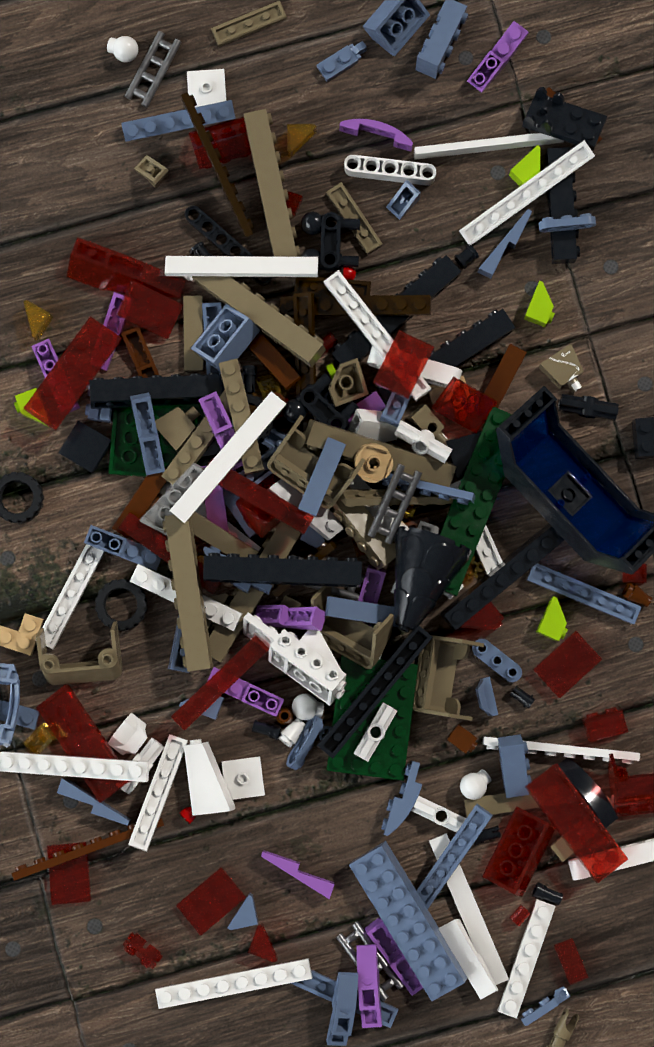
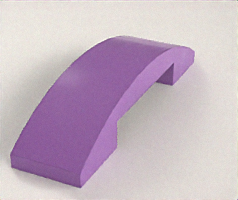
[339,119,413,152]

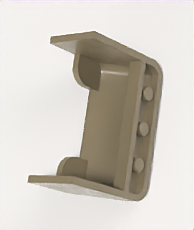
[267,415,366,509]
[311,586,394,669]
[36,621,123,685]
[413,635,484,721]

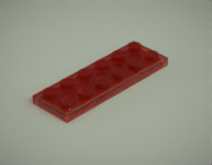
[24,316,122,431]
[36,684,130,803]
[525,763,628,883]

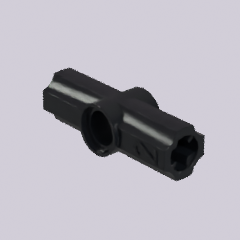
[559,394,619,421]

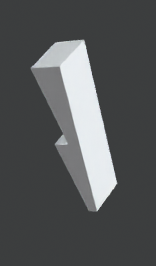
[438,919,498,1000]

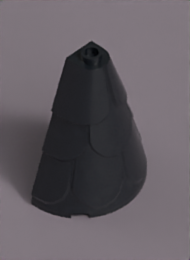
[394,526,472,632]

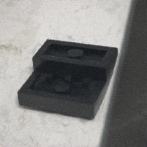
[58,421,111,473]
[446,432,481,481]

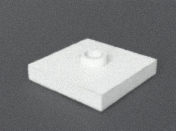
[187,69,226,107]
[222,756,265,800]

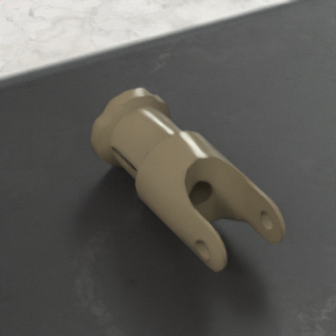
[546,1009,579,1047]

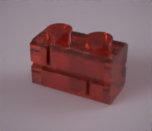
[582,707,628,742]

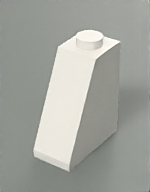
[347,409,401,443]

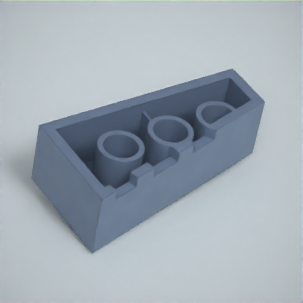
[415,0,469,79]

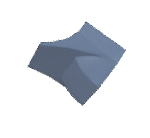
[475,677,498,716]

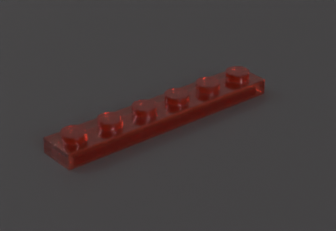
[208,458,314,534]
[119,512,222,594]
[171,635,269,731]

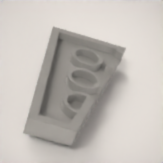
[140,463,205,535]
[267,479,344,541]

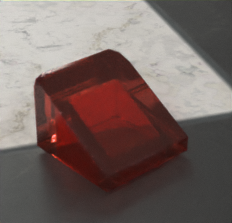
[286,191,303,216]
[622,564,647,583]

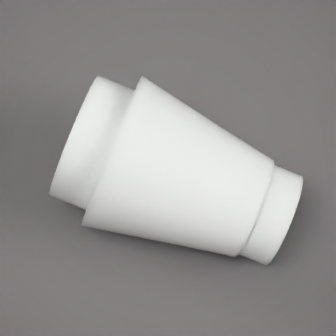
[278,718,305,747]

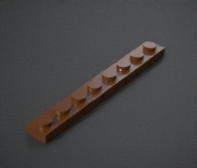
[11,818,164,881]

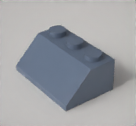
[363,0,430,56]
[191,304,260,372]

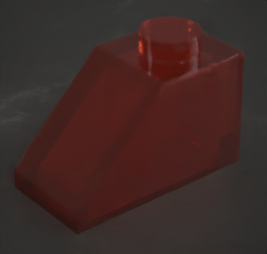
[460,602,504,631]

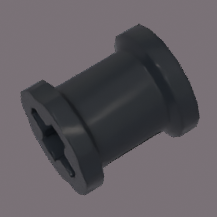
[189,242,213,256]
[454,244,479,269]

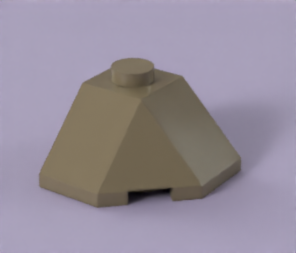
[328,358,369,407]

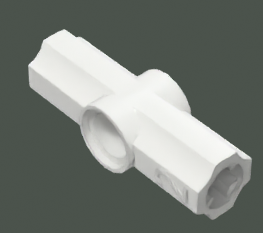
[394,421,453,464]
[353,702,397,762]
[116,738,164,794]
[411,796,466,833]

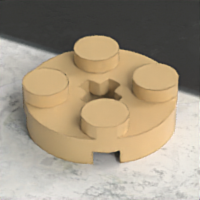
[354,443,393,483]

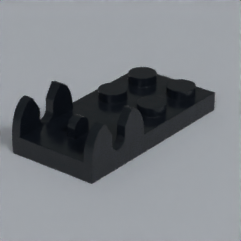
[522,87,607,151]

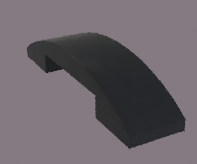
[553,757,618,830]

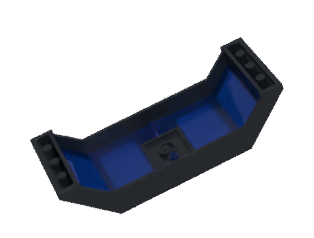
[496,386,654,575]

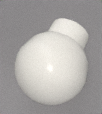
[107,36,138,63]
[292,693,324,720]
[460,769,491,800]

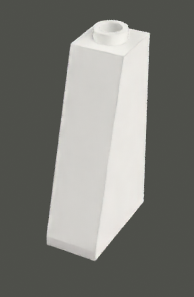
[184,739,235,816]

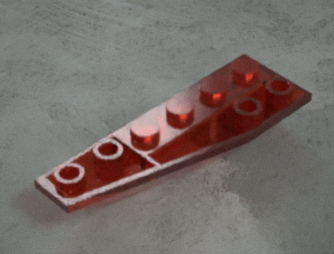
[67,237,186,299]

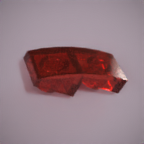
[554,938,589,985]

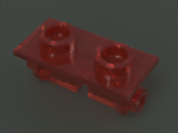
[123,932,163,969]

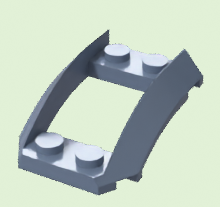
[0,663,20,748]

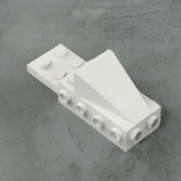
[243,612,347,706]

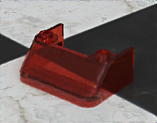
[608,753,654,816]

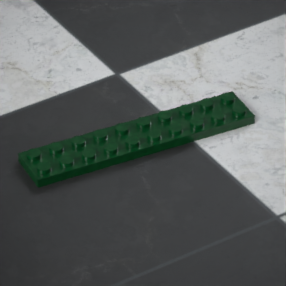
[439,406,523,597]

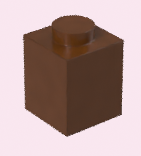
[446,724,478,754]

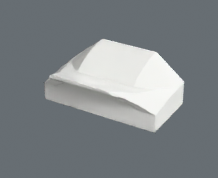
[107,713,148,755]

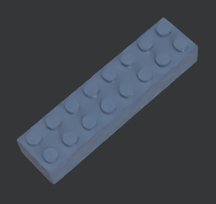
[349,841,467,1001]

